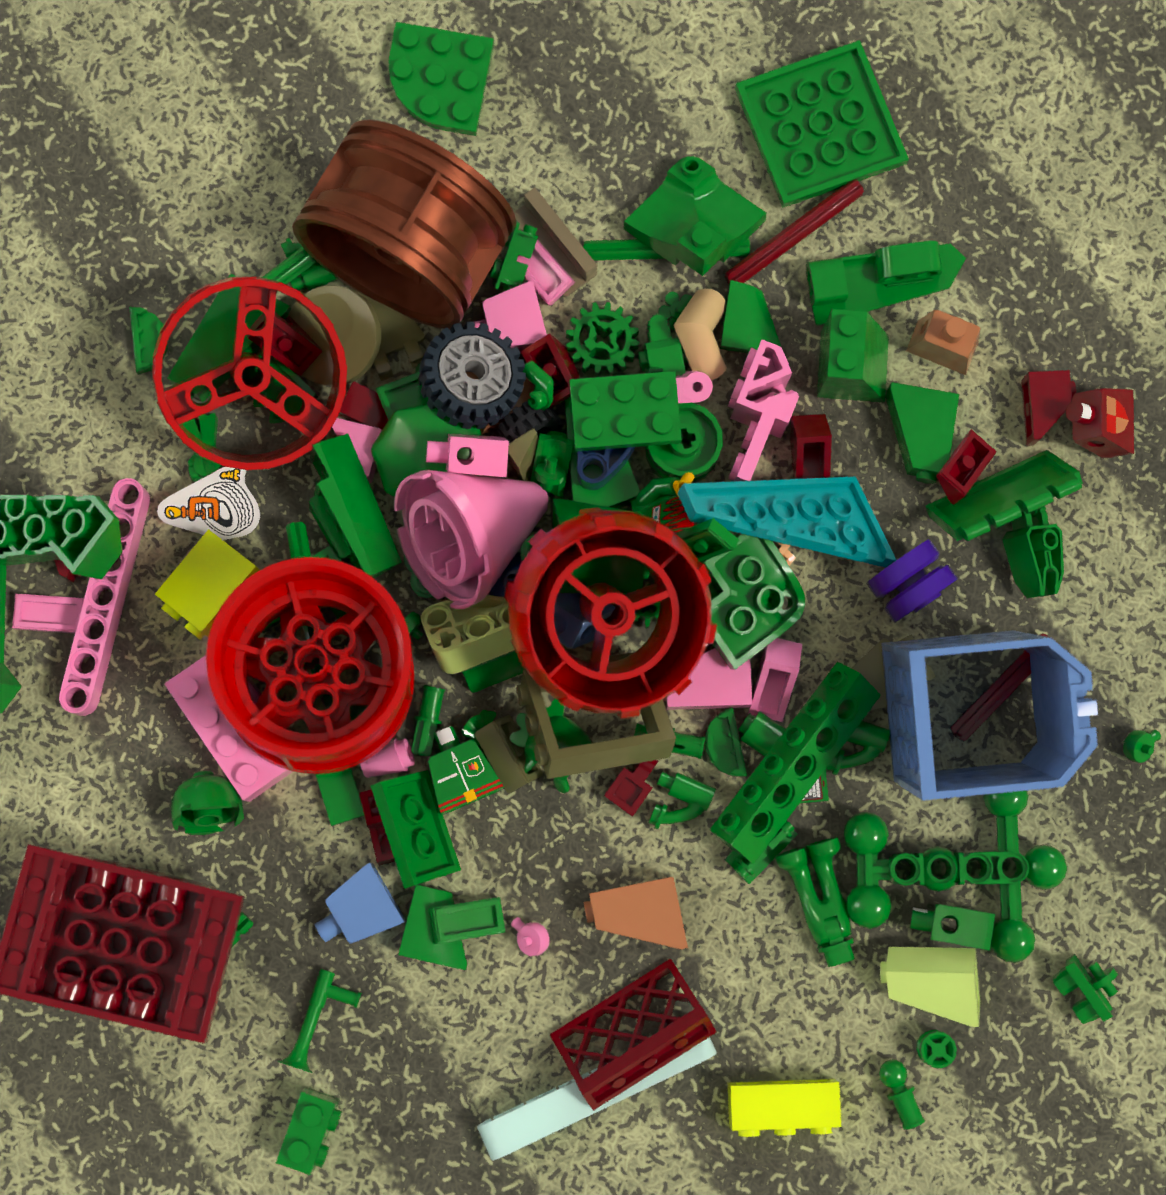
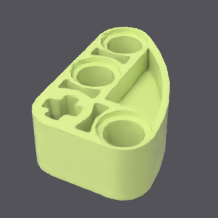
[421,595,515,674]

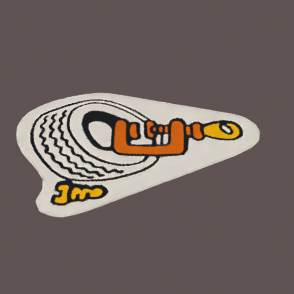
[157,467,260,540]

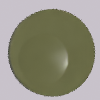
[287,285,381,386]

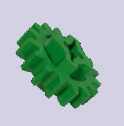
[566,302,639,377]

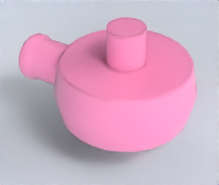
[511,917,549,956]

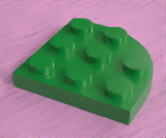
[389,22,494,136]

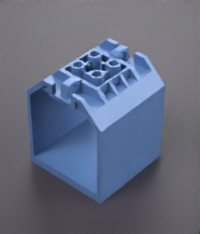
[881,630,1098,801]

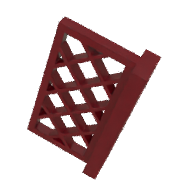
[549,958,717,1111]

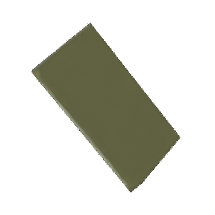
[508,429,539,481]
[475,715,543,793]

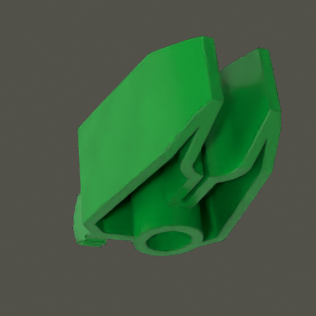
[638,314,688,376]
[1002,506,1064,599]

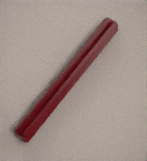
[725,180,864,284]

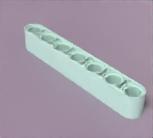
[476,1037,717,1161]

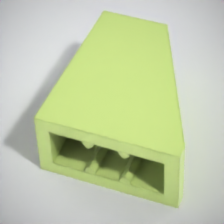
[880,947,980,1027]

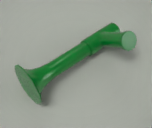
[277,969,362,1073]

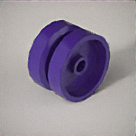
[866,539,958,623]

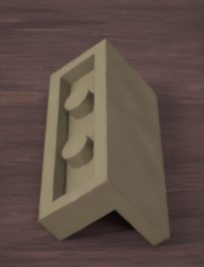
[514,187,597,297]

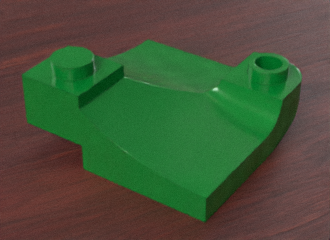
[624,156,767,276]
[702,533,805,670]

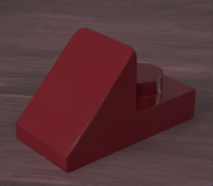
[247,313,322,376]

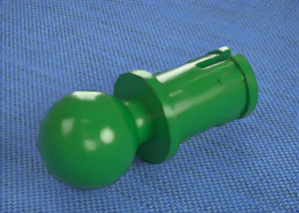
[879,1059,925,1130]

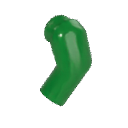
[522,361,554,410]

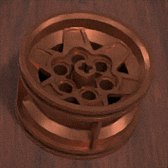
[292,120,516,328]

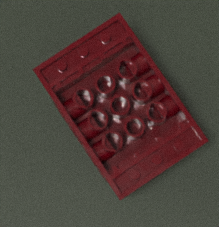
[0,844,245,1044]

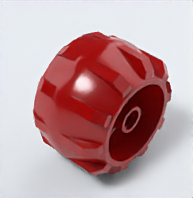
[504,507,717,719]

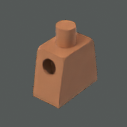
[906,310,981,375]

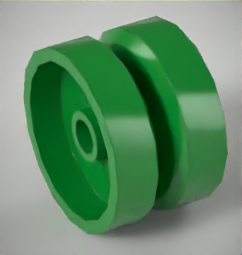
[645,403,723,483]

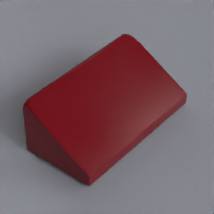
[936,429,997,505]

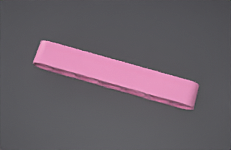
[59,478,150,716]

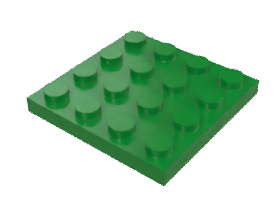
[735,40,909,208]

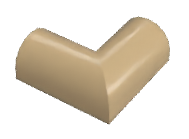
[673,289,727,381]

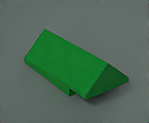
[310,433,402,579]

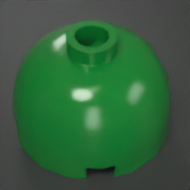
[171,771,244,835]

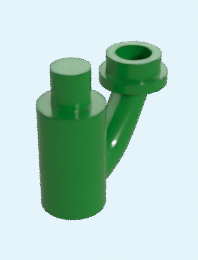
[281,237,338,291]
[826,721,890,775]
[648,772,716,830]

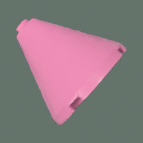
[394,470,548,609]

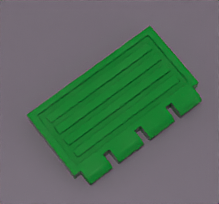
[925,450,1083,541]

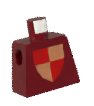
[1066,388,1134,458]

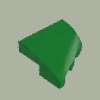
[720,280,781,354]
[398,884,468,970]

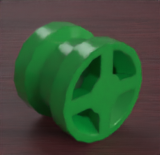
[916,1030,957,1068]

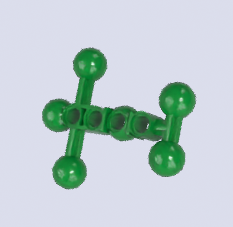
[844,790,1068,963]

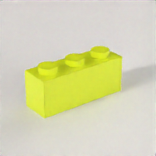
[728,1079,841,1137]

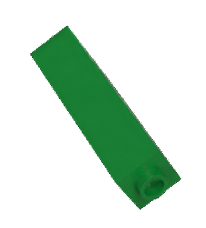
[167,273,291,402]
[564,397,640,509]

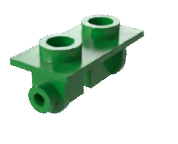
[489,220,539,291]
[724,820,798,884]

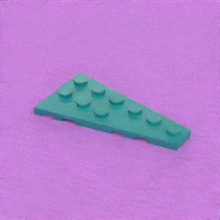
[677,477,896,568]

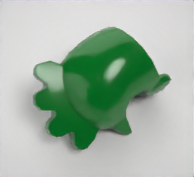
[510,699,593,794]

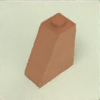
[583,877,688,949]

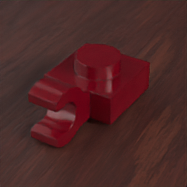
[604,760,659,817]

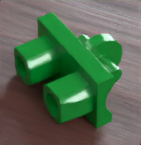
[531,430,574,497]
[1053,954,1118,1024]

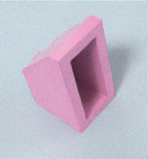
[748,638,802,722]

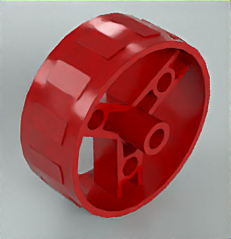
[152,276,347,470]

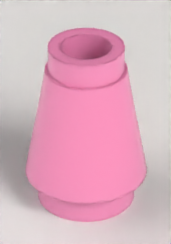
[360,738,415,778]

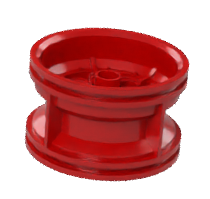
[206,557,415,774]

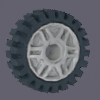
[418,322,526,429]

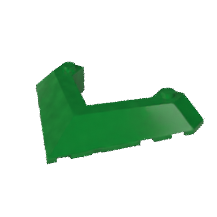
[0,495,122,714]

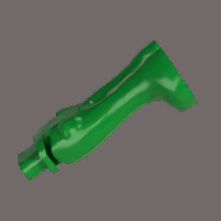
[774,837,855,967]

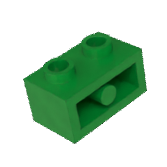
[276,1087,342,1175]

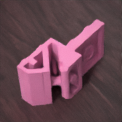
[728,340,799,481]

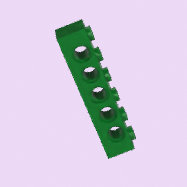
[710,661,881,865]

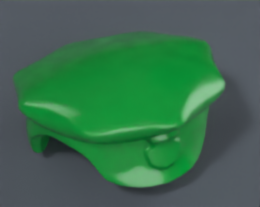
[371,404,484,497]

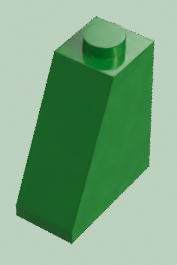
[885,382,959,484]

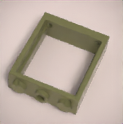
[516,652,676,779]

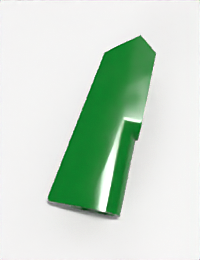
[806,241,966,326]

